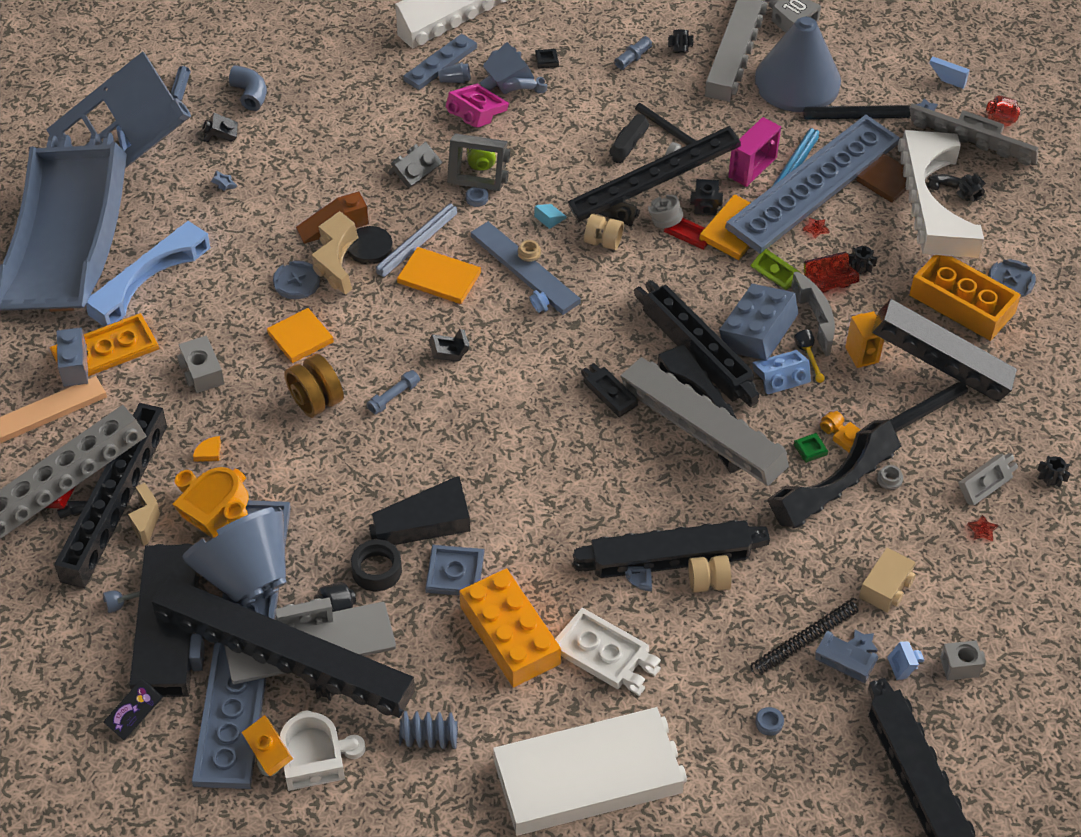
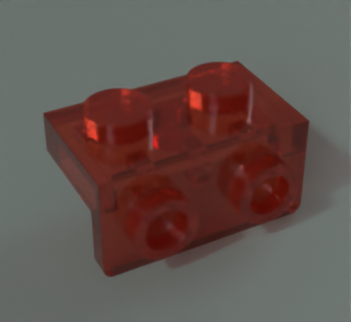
[803,252,860,293]

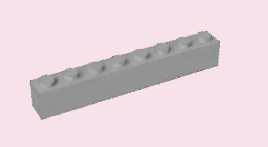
[705,0,770,102]
[620,357,789,486]

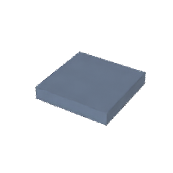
[425,545,485,596]

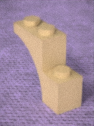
[312,211,358,294]

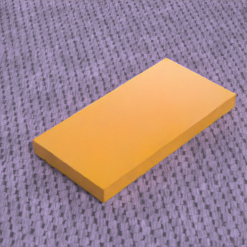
[49,313,159,376]

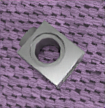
[940,640,986,681]

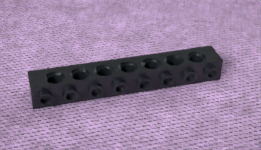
[54,403,167,589]

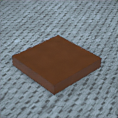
[856,153,907,203]

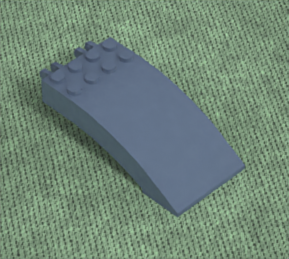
[0,132,127,311]

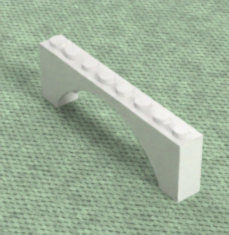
[898,130,984,258]

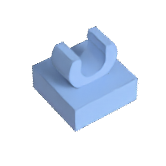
[887,642,925,680]

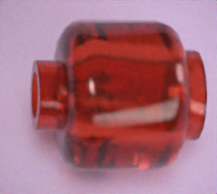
[986,95,1021,126]

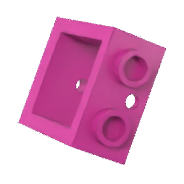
[728,117,781,187]

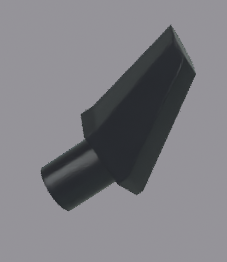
[57,501,87,519]

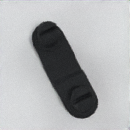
[609,114,649,163]

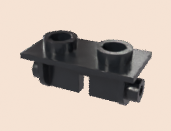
[598,201,640,227]

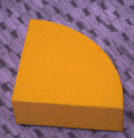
[193,436,221,462]

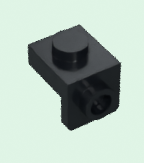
[202,113,238,142]
[428,329,469,362]

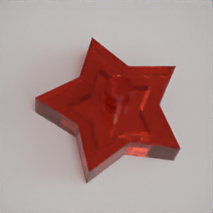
[803,217,830,239]
[967,515,998,541]

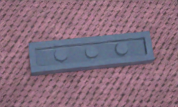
[403,34,477,90]

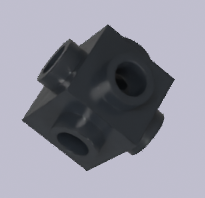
[690,179,723,216]

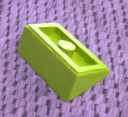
[750,249,802,290]

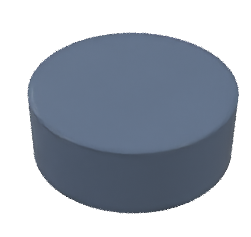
[466,187,488,207]
[755,707,784,736]

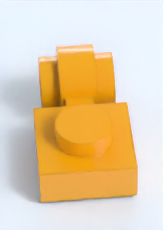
[820,411,860,453]

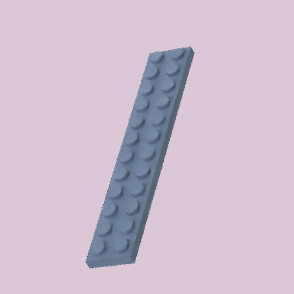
[192,500,291,789]

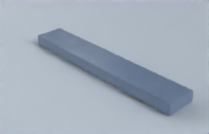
[471,221,581,315]

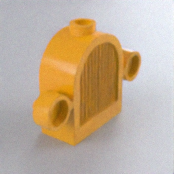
[173,467,249,538]

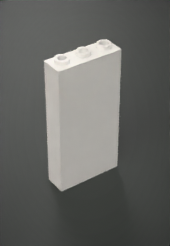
[493,707,687,836]

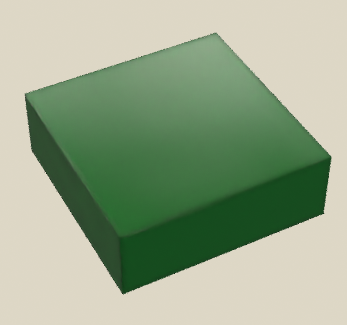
[793,433,828,463]

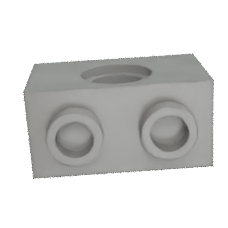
[177,335,225,393]

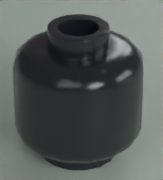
[314,582,356,612]

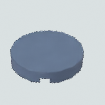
[988,259,1036,297]
[273,261,320,299]

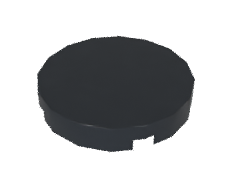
[347,226,393,264]

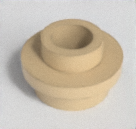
[518,240,541,262]

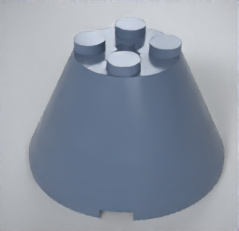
[182,507,287,607]

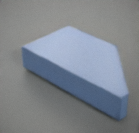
[929,56,970,89]

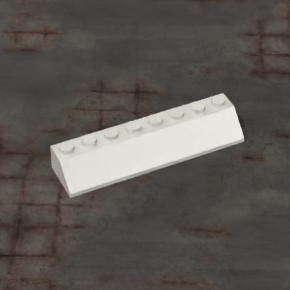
[395,0,508,49]

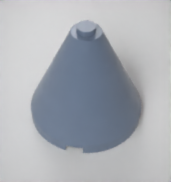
[755,16,841,112]

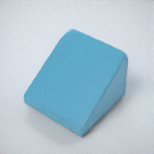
[534,204,567,229]

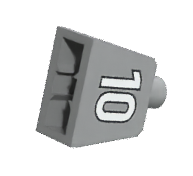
[768,0,821,33]

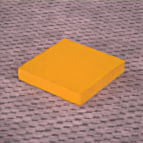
[267,308,334,363]

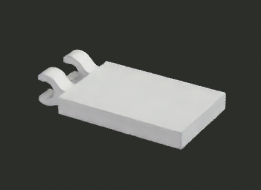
[555,608,661,696]

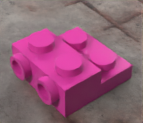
[445,83,509,127]

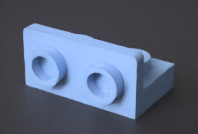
[752,350,811,394]

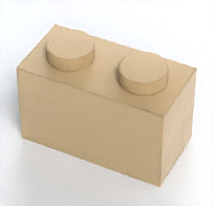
[859,547,916,613]

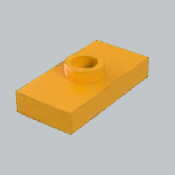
[241,715,293,776]

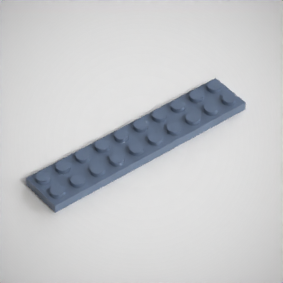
[725,115,900,254]

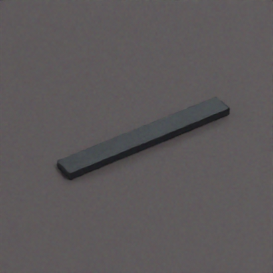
[568,126,741,223]

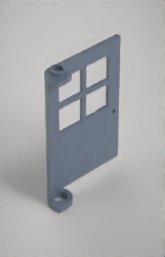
[46,51,191,169]

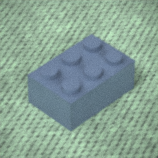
[719,284,799,361]

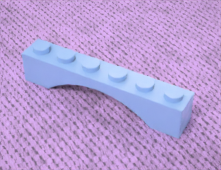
[86,221,211,326]

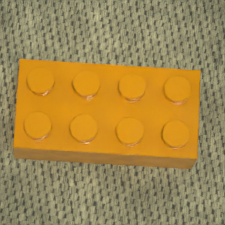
[909,255,1021,341]
[459,568,561,688]

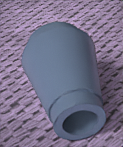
[438,62,471,83]

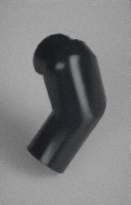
[927,174,961,190]

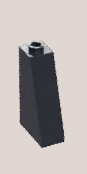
[369,476,470,545]

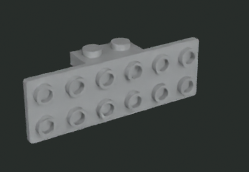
[910,103,1038,165]
[225,597,396,684]

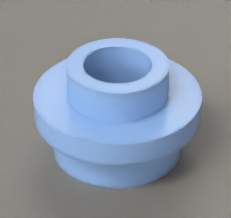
[529,290,550,313]

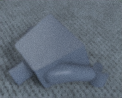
[479,42,548,94]

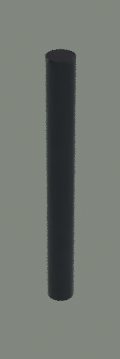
[635,103,696,145]

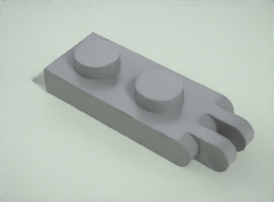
[958,453,1018,505]

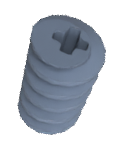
[399,711,458,749]

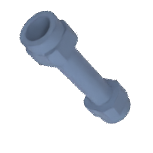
[367,370,420,415]

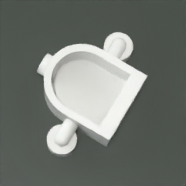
[257,710,365,791]

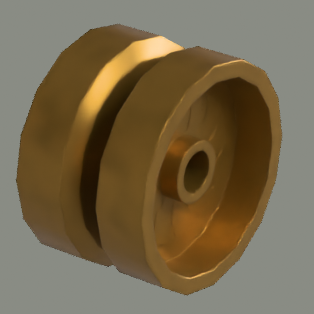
[284,353,344,418]

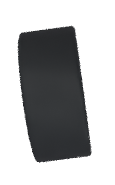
[351,539,402,592]

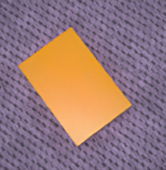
[699,194,750,260]
[397,247,481,304]

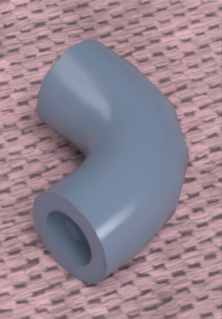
[229,65,267,111]

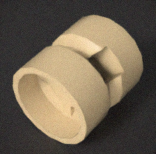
[584,214,624,250]
[688,555,731,593]

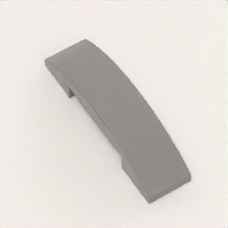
[791,272,835,356]

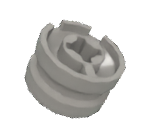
[648,195,684,228]

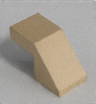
[128,483,160,546]

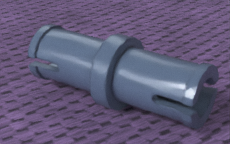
[614,36,653,70]

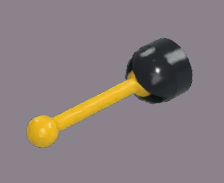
[794,329,825,383]

